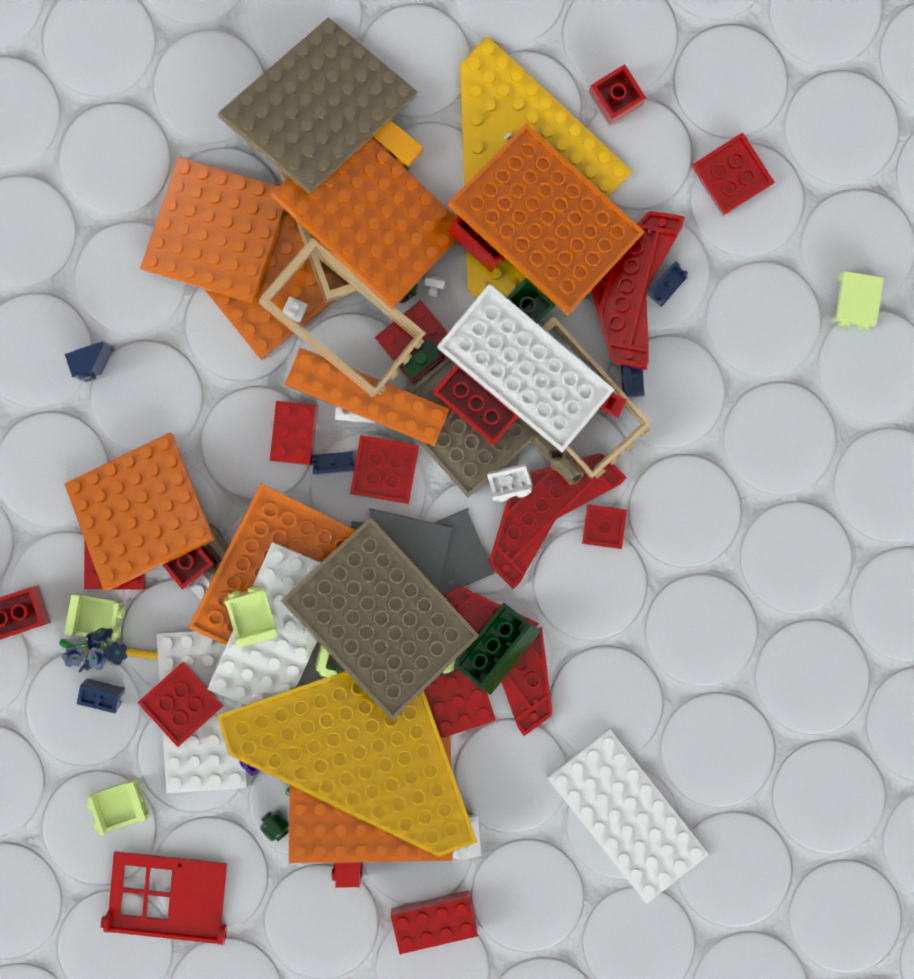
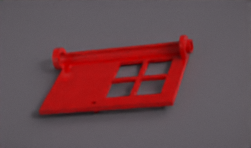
[100,851,228,945]

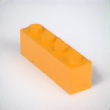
[372,121,423,170]

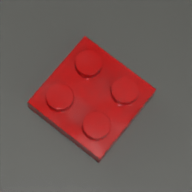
[582,504,627,549]

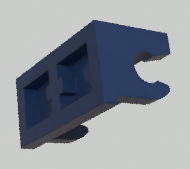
[647,261,688,307]
[621,365,645,397]
[312,451,354,475]
[77,679,125,714]

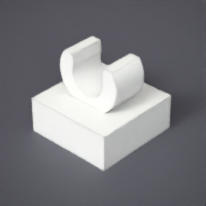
[424,274,447,297]
[283,296,308,323]

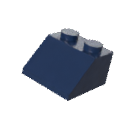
[64,341,114,382]

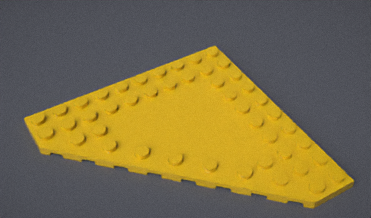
[460,36,632,298]
[217,671,477,857]

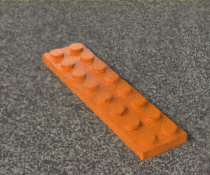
[285,347,449,447]

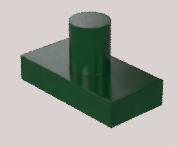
[400,339,443,379]

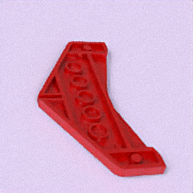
[591,211,685,370]
[489,453,627,589]
[444,587,552,736]

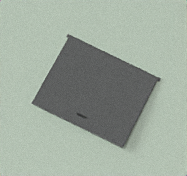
[369,508,454,590]
[434,508,494,596]

